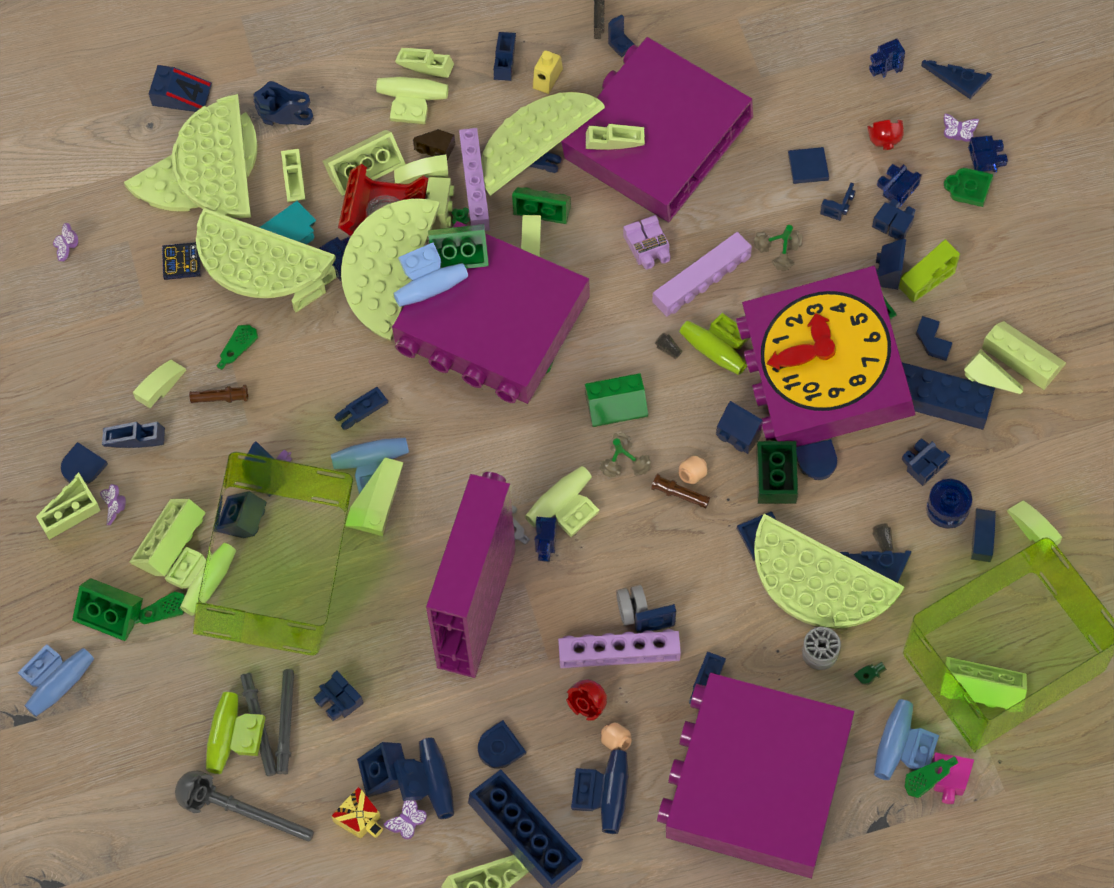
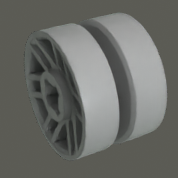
[616,585,648,625]
[802,627,841,670]

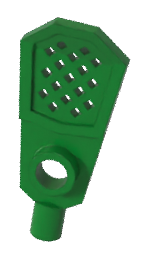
[216,325,258,370]
[135,591,185,625]
[904,756,958,798]

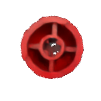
[867,120,904,150]
[566,679,607,721]

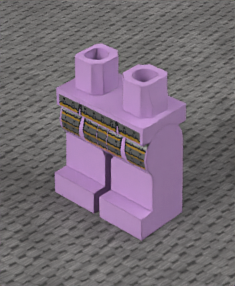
[623,215,670,270]

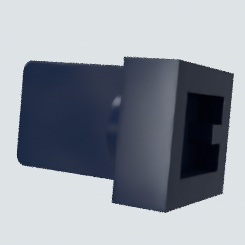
[608,15,635,57]
[820,182,856,221]

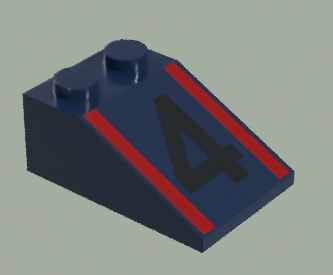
[148,65,212,112]

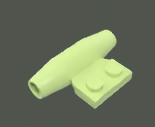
[376,77,449,124]
[525,466,600,537]
[165,543,236,616]

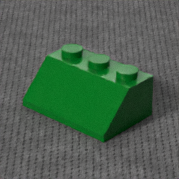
[512,187,571,224]
[428,224,489,269]
[585,373,648,427]
[72,578,143,641]

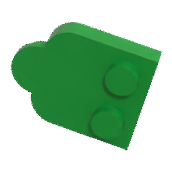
[944,168,993,207]

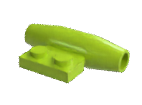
[679,313,750,375]
[206,692,266,774]

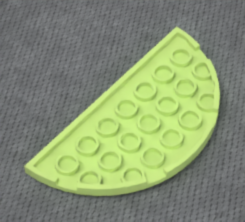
[481,92,605,196]
[172,94,251,218]
[124,112,258,211]
[341,199,440,341]
[196,208,336,298]
[754,514,904,628]

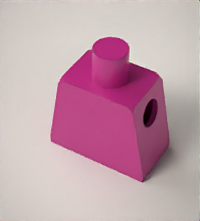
[932,752,974,804]

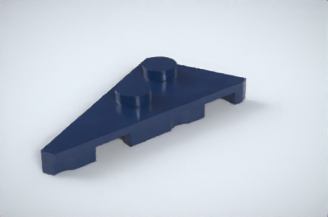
[921,60,992,100]
[840,550,911,583]

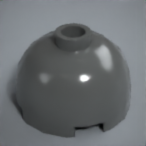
[175,770,216,813]

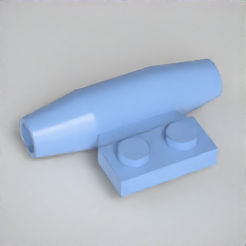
[393,243,468,307]

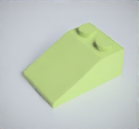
[964,349,1023,394]

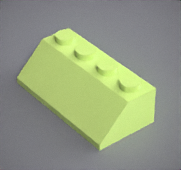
[323,130,405,196]
[982,321,1066,390]
[130,499,206,576]
[941,657,1027,712]

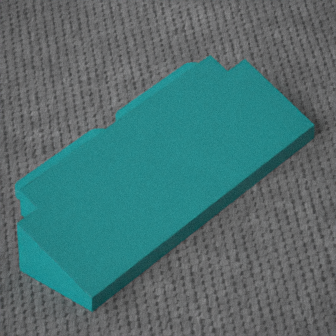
[259,201,316,245]

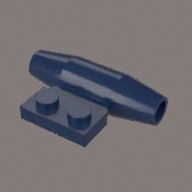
[393,737,454,819]
[571,750,629,834]

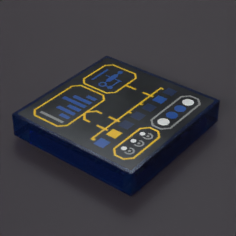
[162,242,201,280]

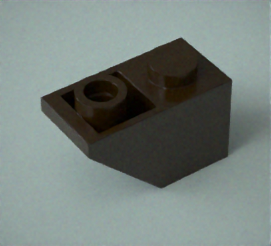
[413,129,455,160]

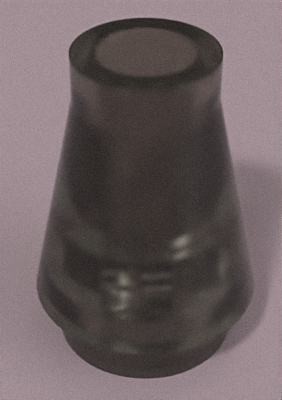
[654,332,683,360]
[872,523,894,552]

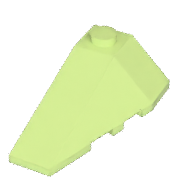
[345,458,404,536]
[441,855,529,888]

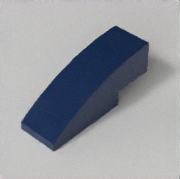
[493,32,516,81]
[102,421,165,448]
[971,508,996,562]

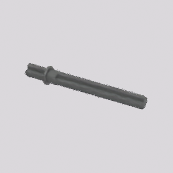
[275,669,294,775]
[240,673,277,776]
[209,790,314,842]

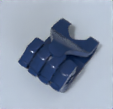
[253,81,314,126]

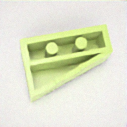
[426,177,454,230]
[36,472,101,540]

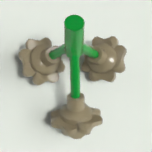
[754,225,803,271]
[600,432,651,477]

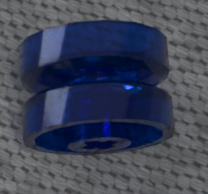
[926,479,973,529]

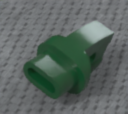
[854,662,887,685]

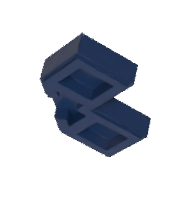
[916,316,952,361]

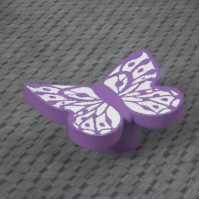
[944,114,979,142]
[53,223,78,261]
[100,484,126,525]
[384,800,427,839]

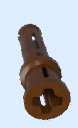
[189,385,248,404]
[651,474,710,509]

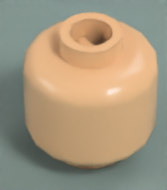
[679,456,707,484]
[601,722,632,751]

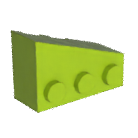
[899,239,960,303]

